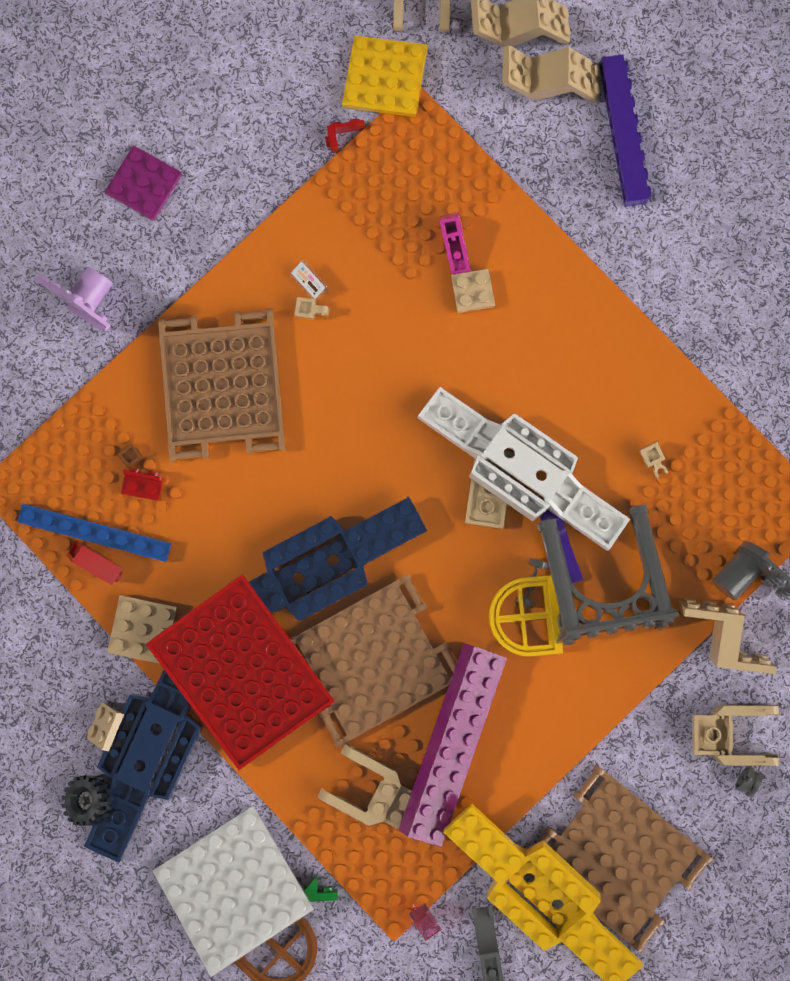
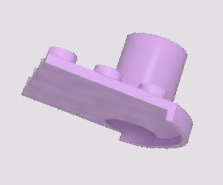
[34,267,113,333]

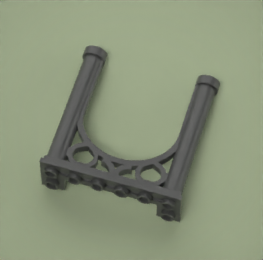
[537,505,680,646]

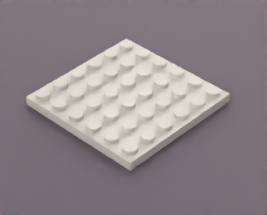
[153,806,314,977]

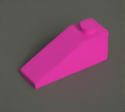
[439,212,471,275]

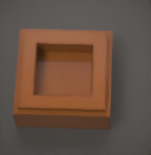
[117,442,145,469]

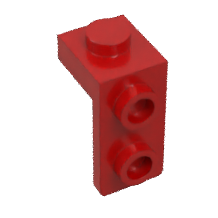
[325,119,365,153]

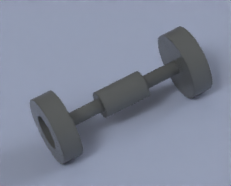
[515,558,548,609]

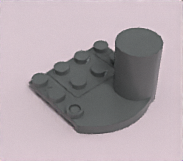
[712,541,790,601]

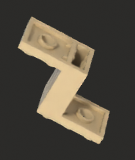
[471,0,571,47]
[502,45,600,103]
[677,598,777,674]

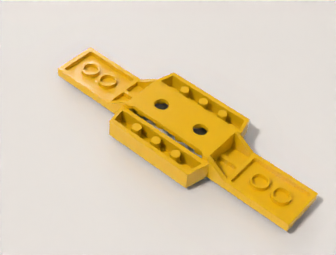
[443,803,643,981]

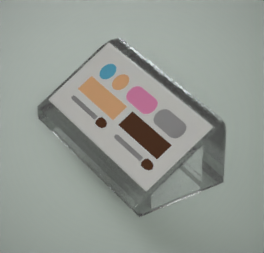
[289,259,328,300]

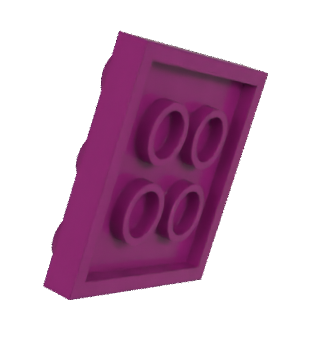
[105,145,182,221]

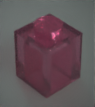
[409,903,442,941]

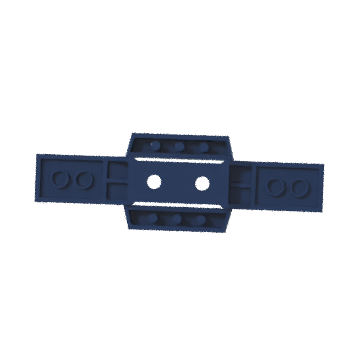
[249,497,427,621]
[84,670,203,863]

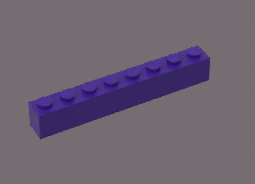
[599,54,651,207]

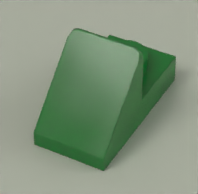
[303,874,338,902]

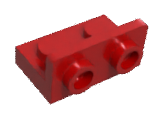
[121,468,164,501]

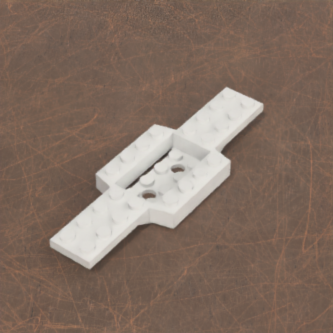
[417,387,630,551]

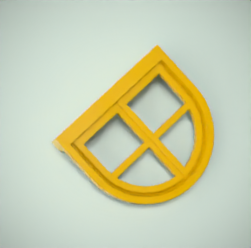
[488,575,563,656]

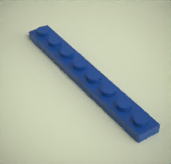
[17,504,172,562]

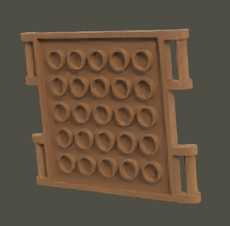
[158,308,286,462]
[291,574,457,748]
[538,765,713,953]

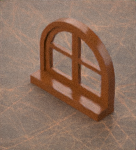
[231,917,318,981]

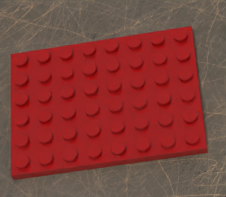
[146,574,335,770]

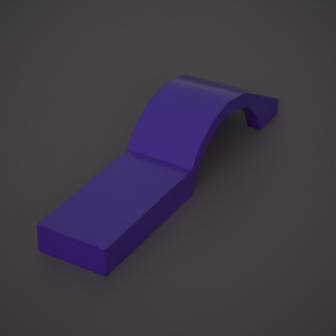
[539,509,583,583]

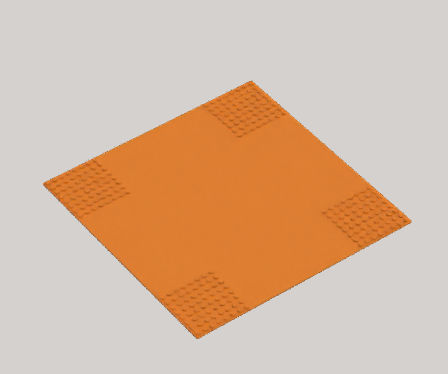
[0,87,790,941]

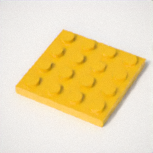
[342,35,428,117]

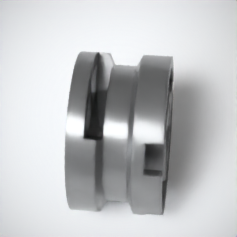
[735,766,764,798]

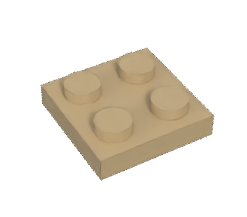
[451,269,495,313]
[87,702,124,752]

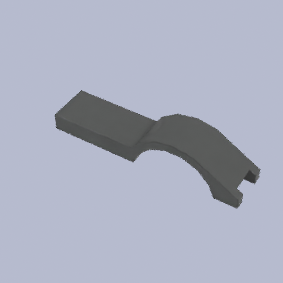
[472,904,504,981]

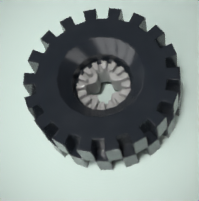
[61,775,114,826]

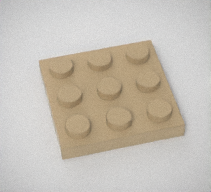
[107,595,178,664]

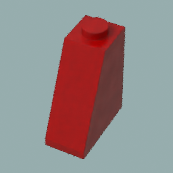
[66,539,122,585]

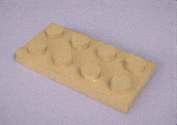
[465,451,514,529]

